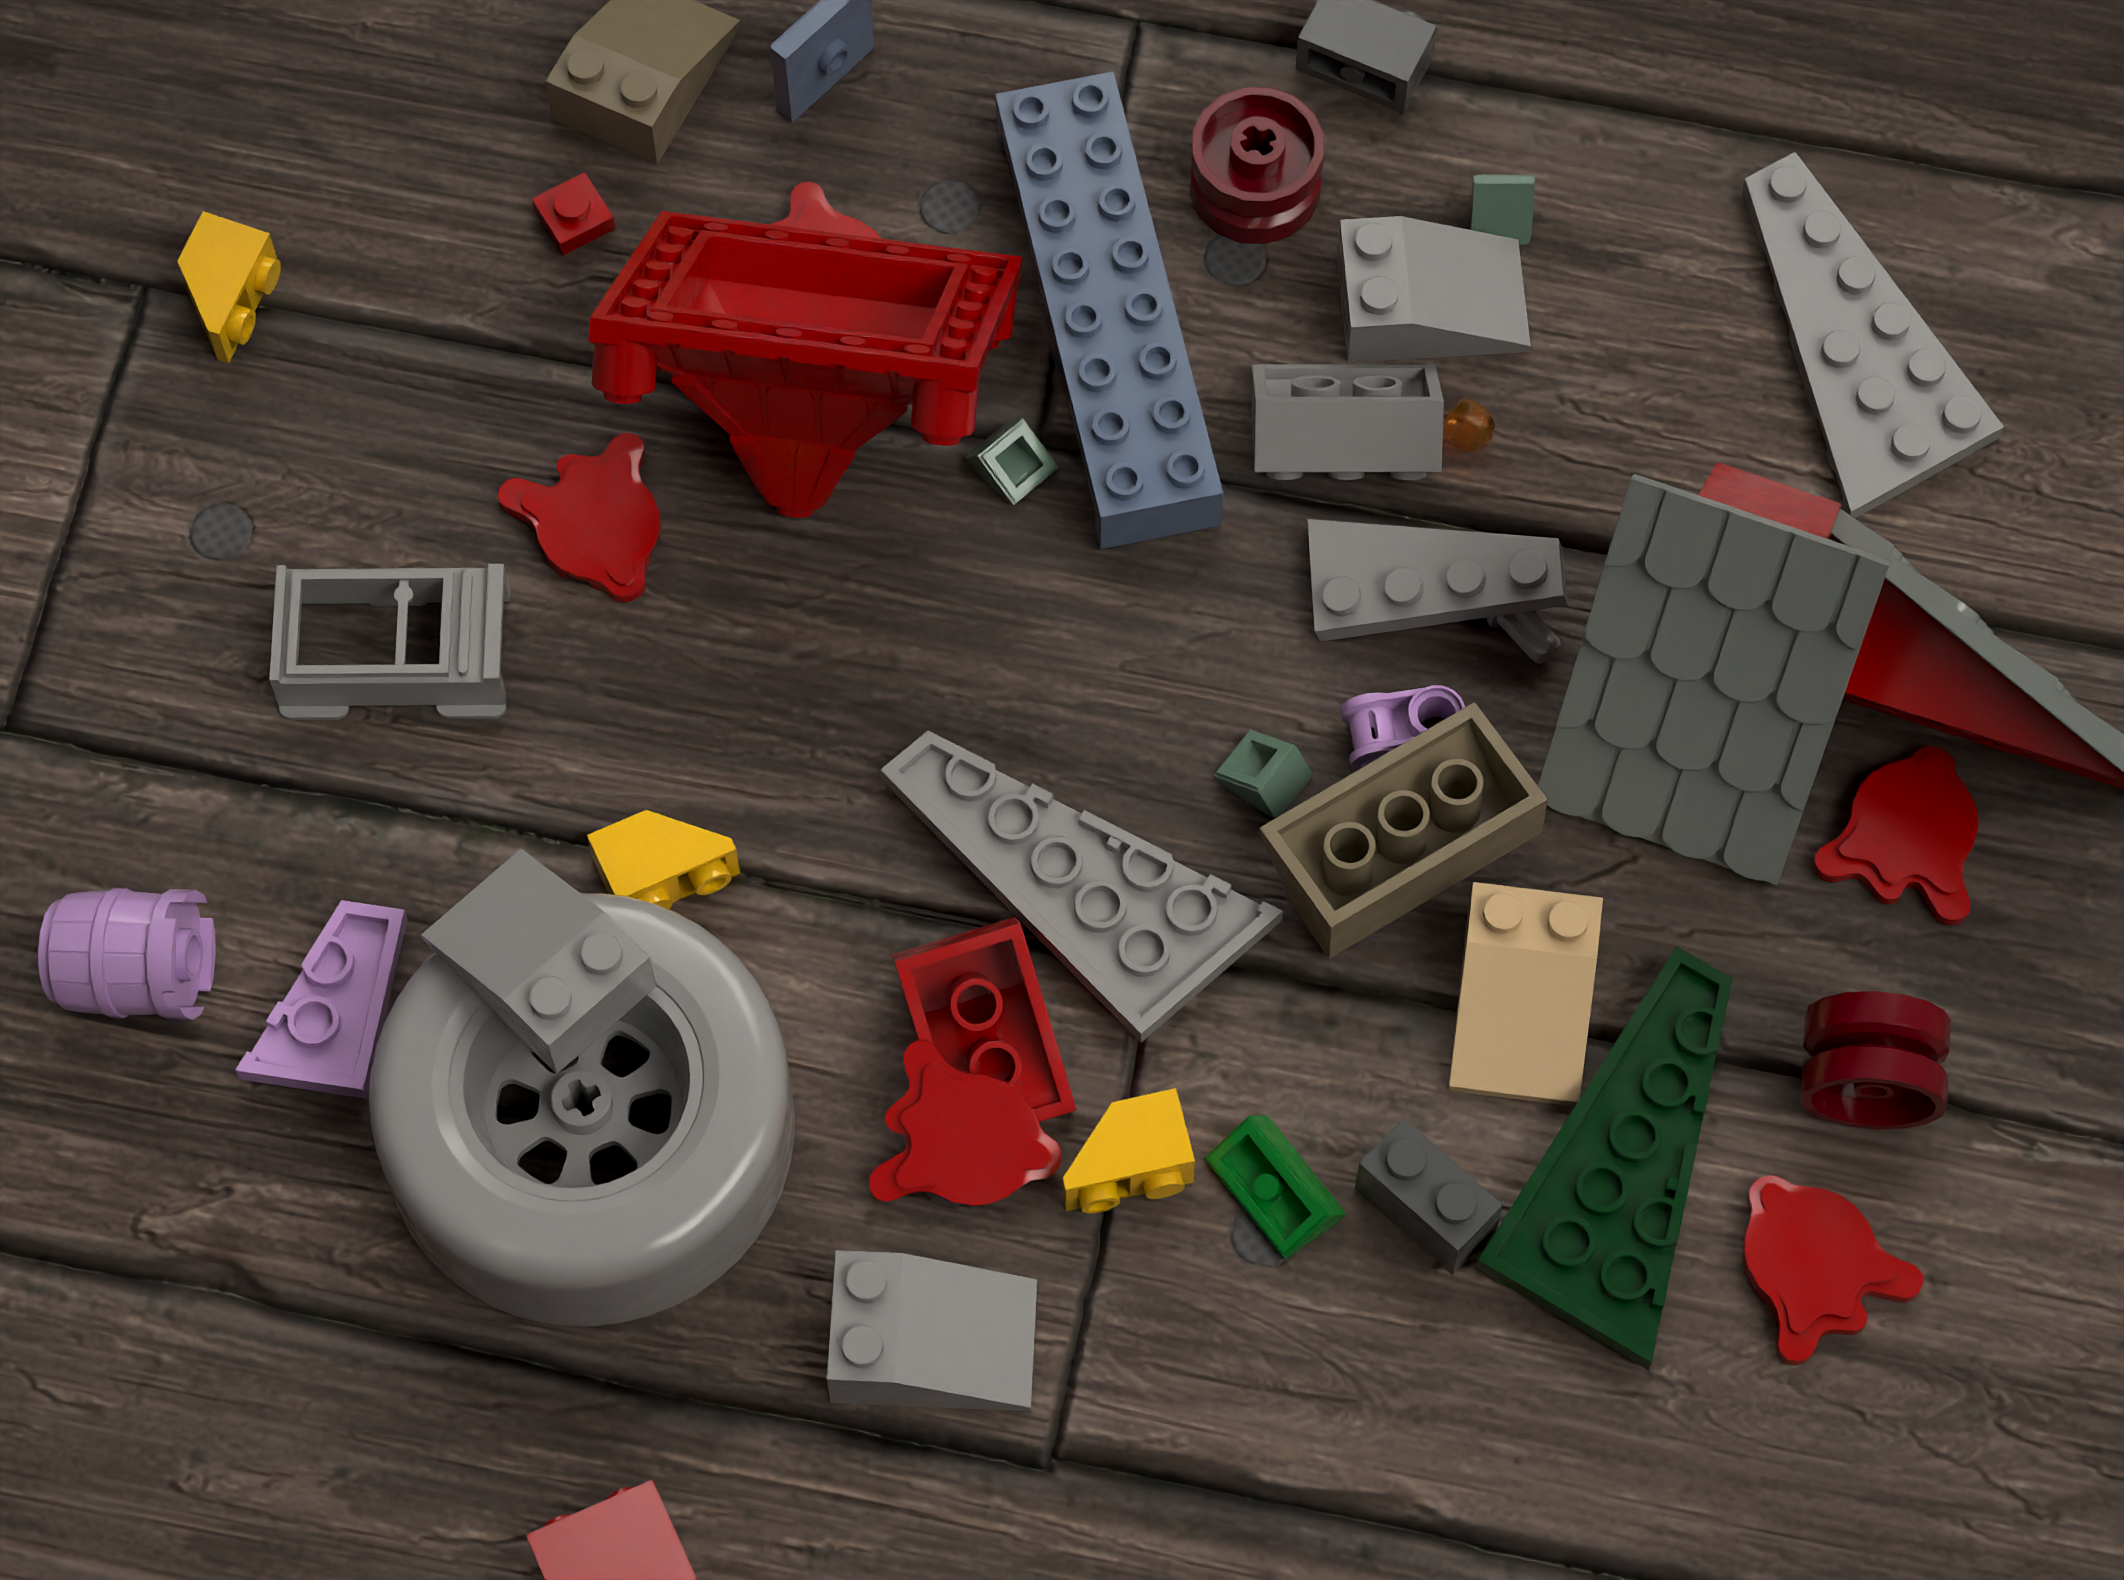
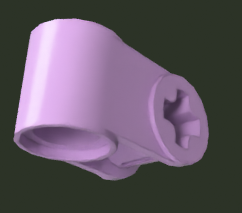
[1340,685,1465,772]

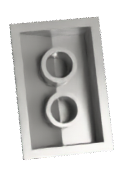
[1252,364,1444,480]

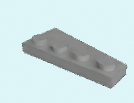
[1307,519,1567,642]

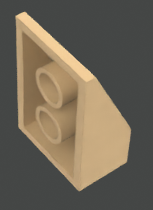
[1448,882,1603,1107]

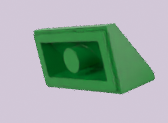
[1204,1115,1346,1259]

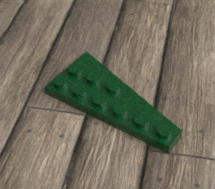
[1476,946,1733,1371]

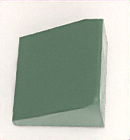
[1469,175,1535,245]
[964,418,1059,506]
[1214,729,1312,818]

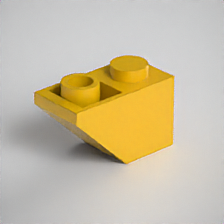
[178,211,281,364]
[587,810,740,909]
[1063,1088,1195,1214]

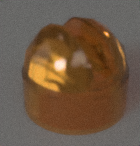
[1443,397,1495,452]

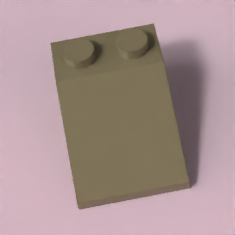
[545,0,741,165]

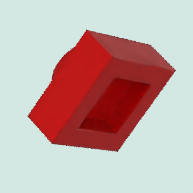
[532,172,616,256]

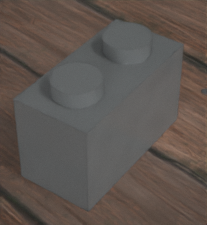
[1296,0,1437,113]
[1355,1118,1503,1275]

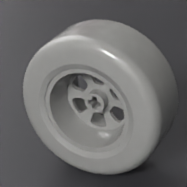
[369,893,795,1327]

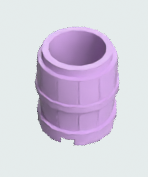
[38,888,216,1020]

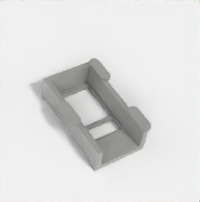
[269,564,510,720]

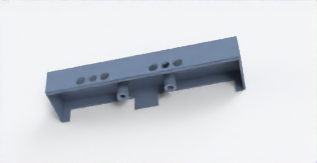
[995,71,1223,550]

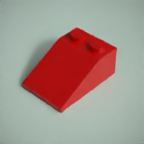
[891,917,1077,1122]

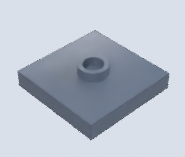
[770,0,874,123]

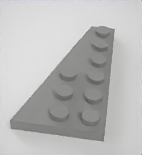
[1742,152,2004,519]
[880,730,1283,1043]

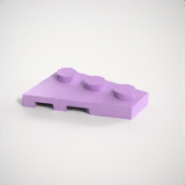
[235,900,408,1099]

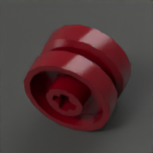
[1190,87,1324,244]
[1800,991,1951,1130]

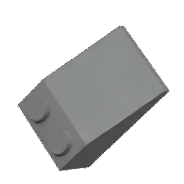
[1337,216,1531,363]
[421,849,657,1074]
[827,1250,1037,1411]

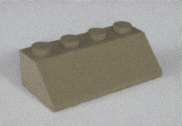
[1259,702,1548,959]

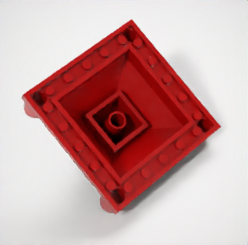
[588,211,1023,518]

